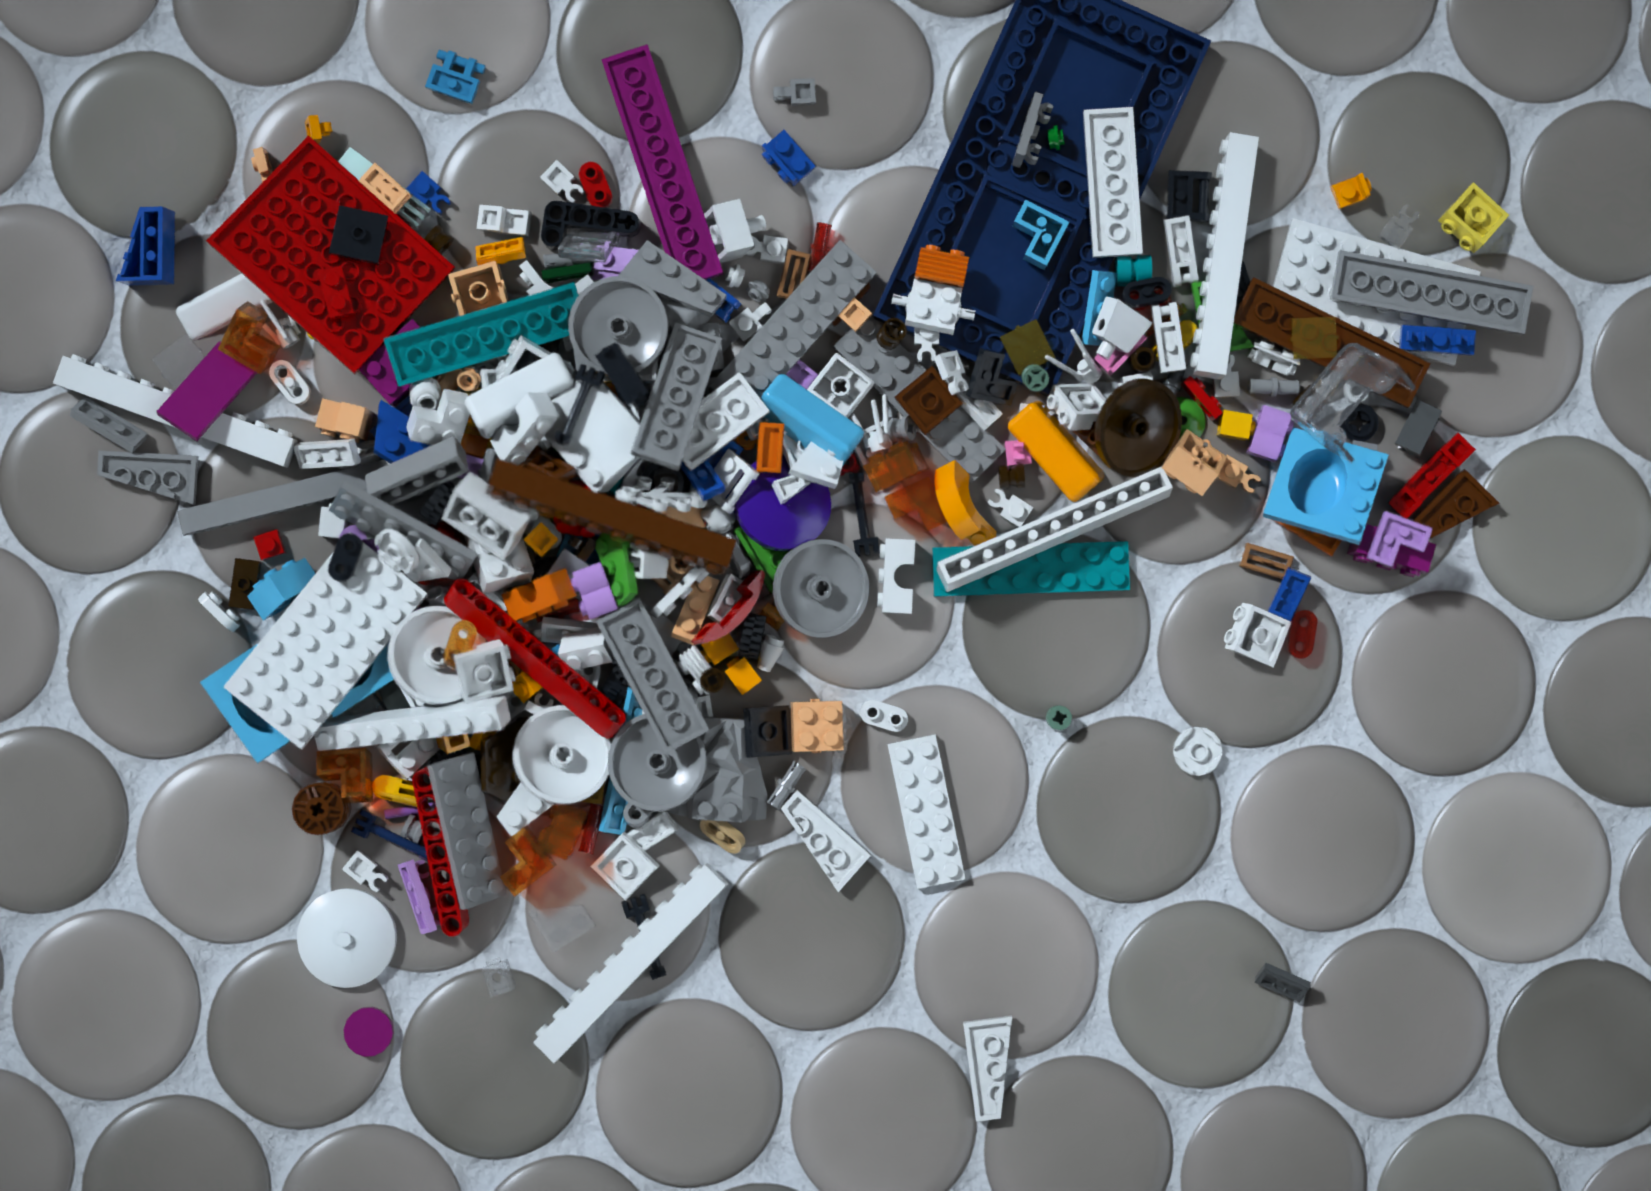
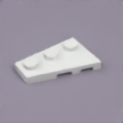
[788,442,843,489]

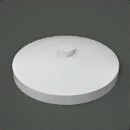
[387,606,486,705]
[513,705,611,805]
[297,888,397,988]

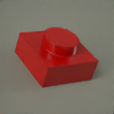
[253,529,286,561]

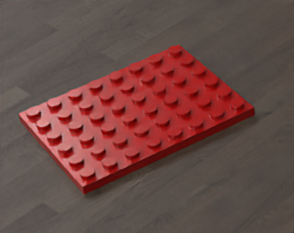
[206,135,455,375]

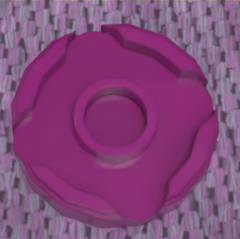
[344,1007,394,1057]

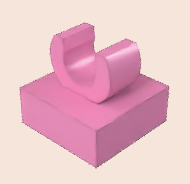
[1004,440,1032,466]

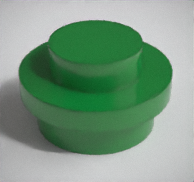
[1048,125,1064,150]

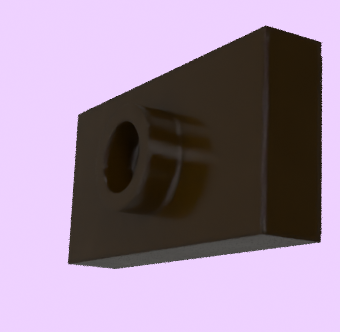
[228,558,261,610]

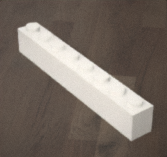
[314,696,511,751]

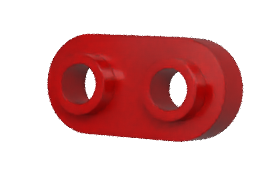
[579,162,613,208]

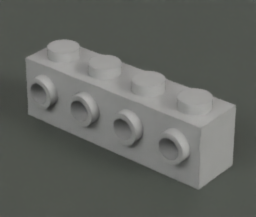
[365,436,469,506]

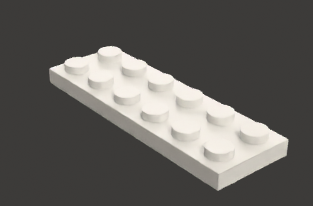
[1083,107,1143,258]
[887,734,965,889]

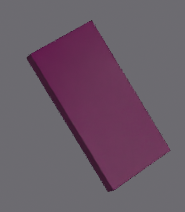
[156,341,259,442]

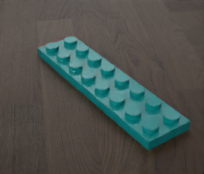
[383,282,579,387]
[932,541,1130,597]

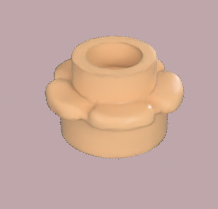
[457,367,481,391]

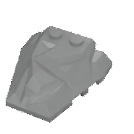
[668,717,768,823]

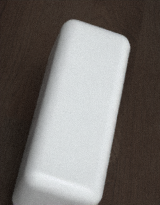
[176,274,273,340]
[465,353,574,439]

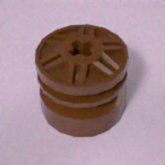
[292,781,352,835]

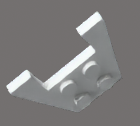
[746,417,812,504]

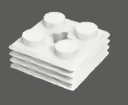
[807,353,874,418]
[677,645,711,695]

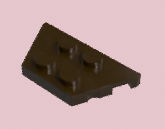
[480,717,528,803]

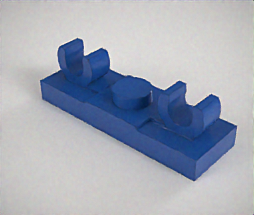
[1399,325,1476,356]

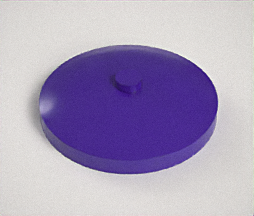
[734,454,831,551]

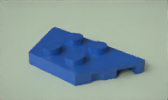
[373,400,432,464]

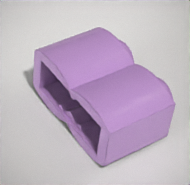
[1246,405,1294,462]
[570,562,618,619]

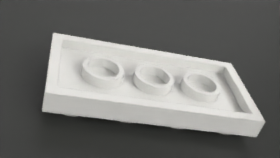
[682,372,769,471]

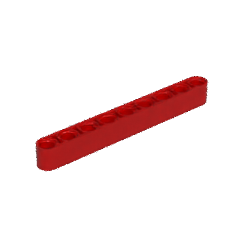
[444,579,626,739]

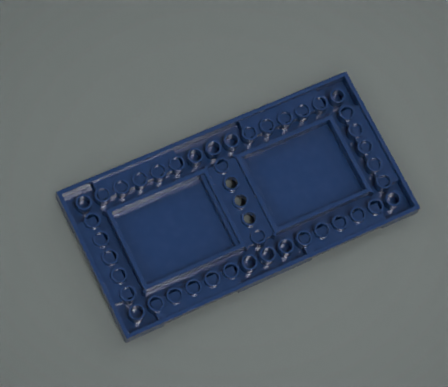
[873,0,1211,397]

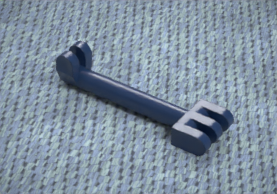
[351,809,428,862]

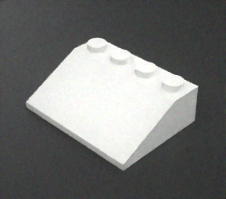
[544,370,640,493]

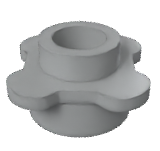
[746,280,770,303]

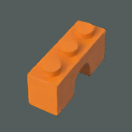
[501,568,576,623]

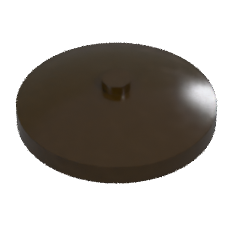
[1095,378,1182,477]

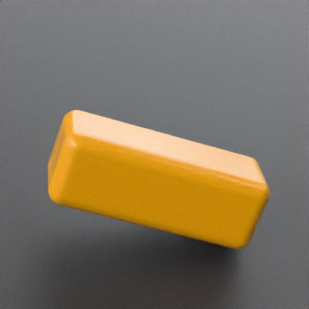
[1008,401,1105,502]

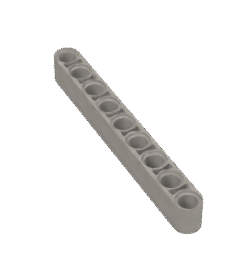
[177,460,388,536]

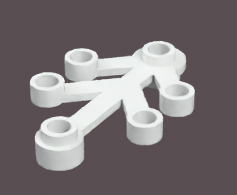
[616,476,707,512]

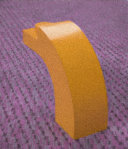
[935,460,997,546]

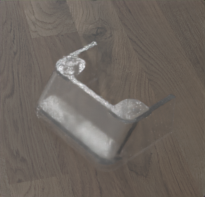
[1290,343,1416,463]

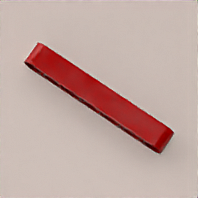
[412,767,469,937]

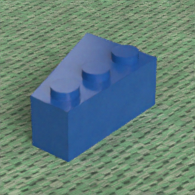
[116,206,175,286]

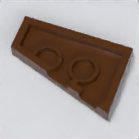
[1412,469,1500,539]

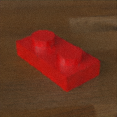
[317,265,354,320]
[1181,376,1223,421]

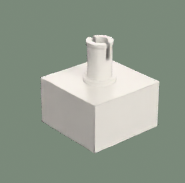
[704,199,766,263]

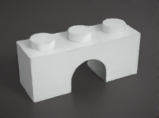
[490,392,559,465]
[877,538,915,614]

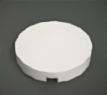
[374,529,419,574]
[1173,727,1222,776]

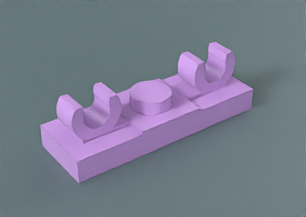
[398,859,440,934]

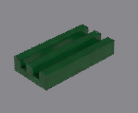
[541,263,593,283]

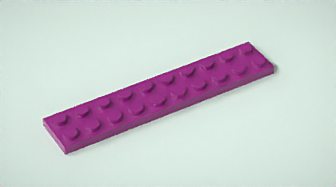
[601,44,724,280]

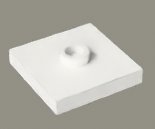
[590,831,660,901]

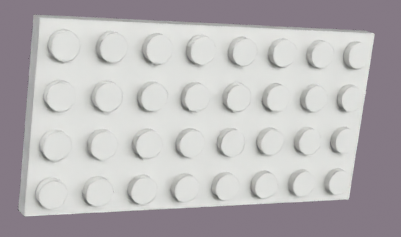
[1273,218,1481,366]
[224,532,428,749]

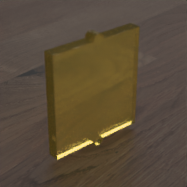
[1290,317,1339,360]
[1000,319,1055,375]

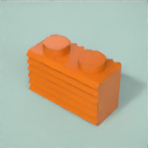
[915,245,969,288]

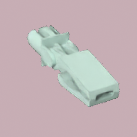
[338,147,431,228]

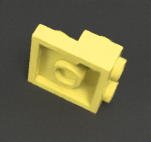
[1438,182,1509,253]

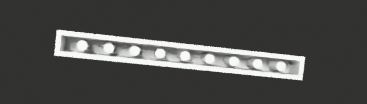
[1190,132,1259,380]
[53,354,298,468]
[937,466,1173,592]
[533,863,728,1063]

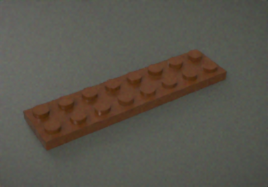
[1233,277,1431,408]

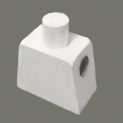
[1092,296,1152,360]

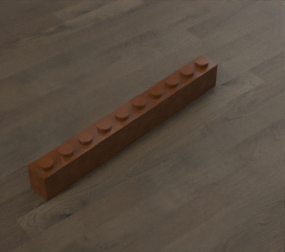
[486,458,736,574]

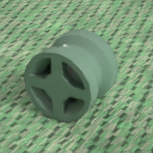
[1021,364,1049,391]
[1046,705,1072,730]

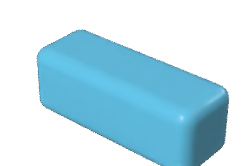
[761,374,864,467]

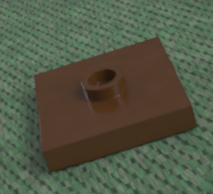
[894,366,963,435]

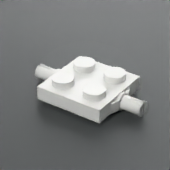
[891,278,976,335]

